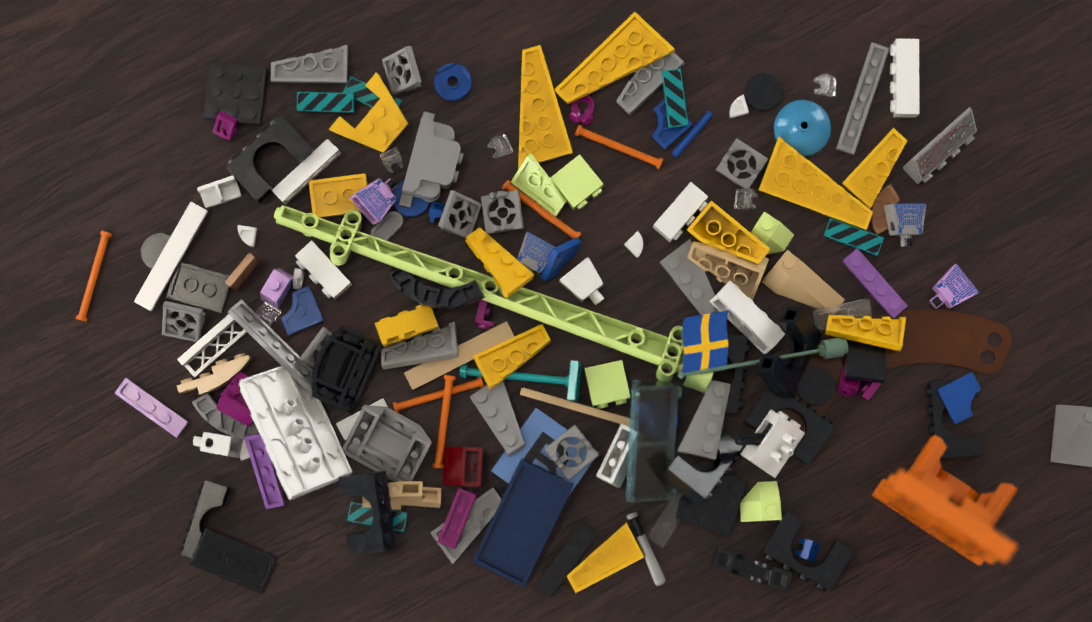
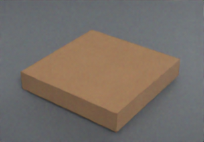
[225,253,260,291]

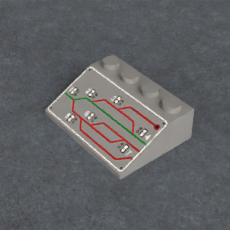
[903,107,977,184]

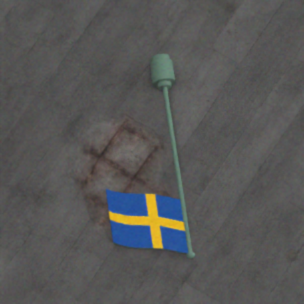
[678,310,848,379]

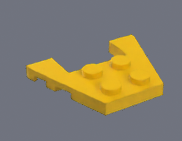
[329,73,409,153]

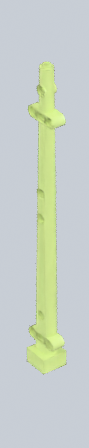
[274,205,714,393]

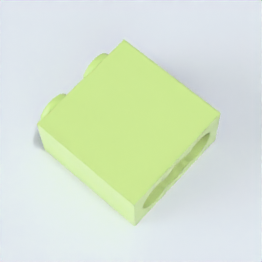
[550,154,604,210]
[584,360,631,409]

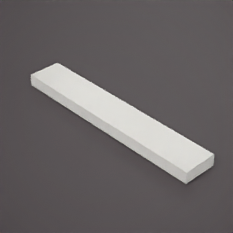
[134,202,208,311]

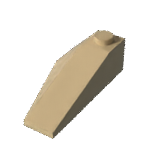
[687,241,769,300]
[761,250,845,315]

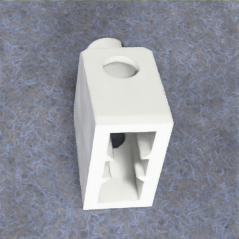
[559,257,604,305]
[193,432,243,458]

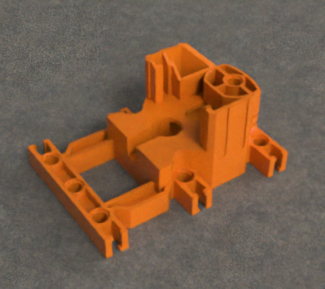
[871,435,1018,566]

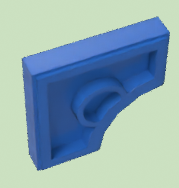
[652,99,693,150]
[541,238,582,281]
[281,286,324,336]
[937,372,981,424]

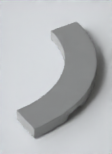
[192,393,259,439]

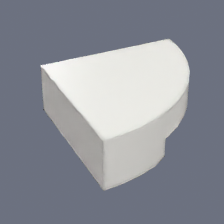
[729,95,749,118]
[238,225,258,247]
[624,231,643,258]
[293,268,305,290]

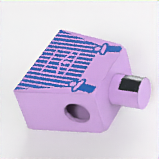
[349,179,397,225]
[929,264,979,309]
[260,268,293,309]

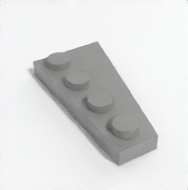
[271,45,348,84]
[616,52,684,116]
[659,239,720,315]
[381,321,458,370]
[469,380,526,457]
[677,380,731,460]
[430,487,502,564]

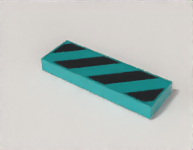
[661,68,688,128]
[343,76,402,108]
[297,92,354,112]
[823,218,884,256]
[347,502,408,532]

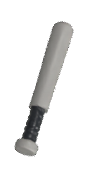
[626,511,666,586]

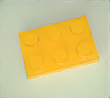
[309,173,367,218]

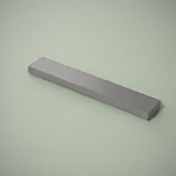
[836,43,890,155]
[227,299,313,393]

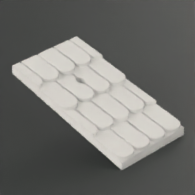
[239,366,352,500]

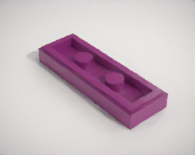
[437,488,477,549]

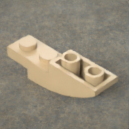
[177,353,252,396]
[362,481,441,510]

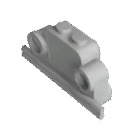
[399,111,464,208]

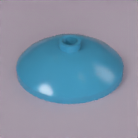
[774,100,831,157]

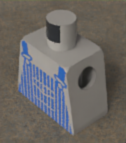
[884,203,926,247]
[517,232,556,275]

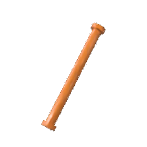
[575,125,663,169]
[501,180,582,239]
[75,231,112,322]
[432,375,456,468]
[393,377,484,413]

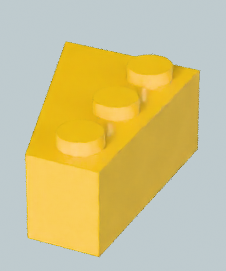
[375,305,439,348]

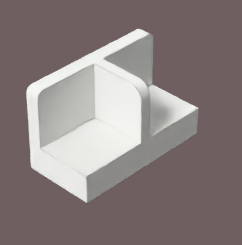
[197,176,242,209]

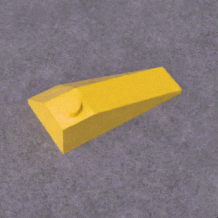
[687,201,771,264]

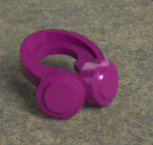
[569,95,594,125]

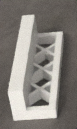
[272,139,341,205]
[177,314,247,378]

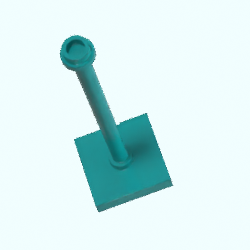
[459,361,582,402]

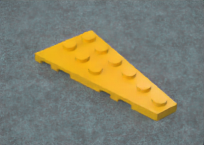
[554,12,675,105]
[518,45,573,170]
[759,137,873,230]

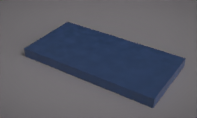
[473,458,574,587]

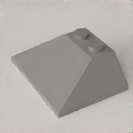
[342,405,432,482]
[1050,405,1092,467]

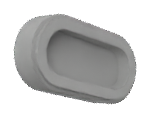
[370,211,404,241]

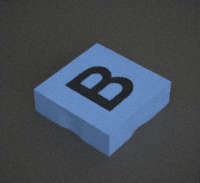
[491,408,599,495]

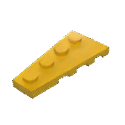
[842,128,907,209]
[466,227,534,299]
[825,315,906,351]
[473,324,551,391]
[567,523,644,593]

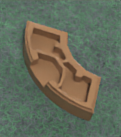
[871,184,900,235]

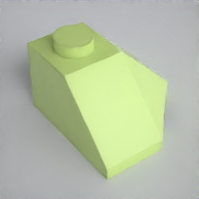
[751,212,794,254]
[740,481,782,522]

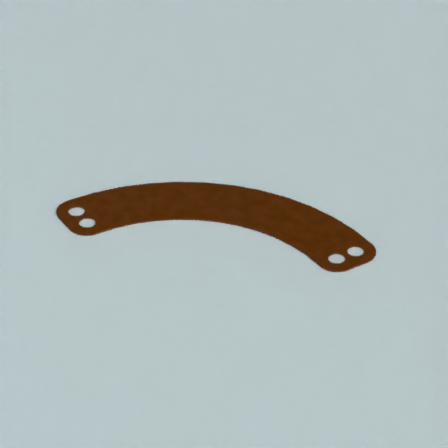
[753,309,1012,433]

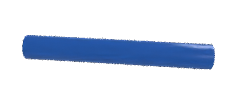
[671,111,713,158]

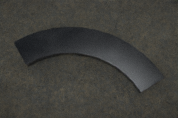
[387,268,485,309]

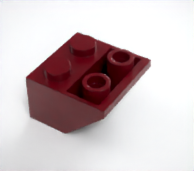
[443,446,483,487]

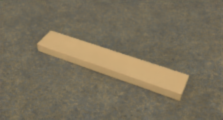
[404,321,515,390]
[520,388,633,427]

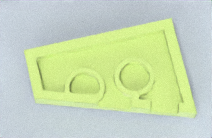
[511,153,567,217]

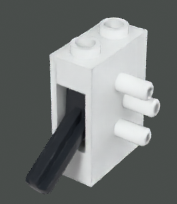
[734,409,805,478]

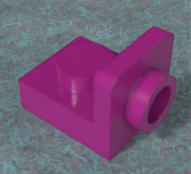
[213,111,238,140]
[475,300,495,330]
[836,364,860,397]
[860,382,882,401]

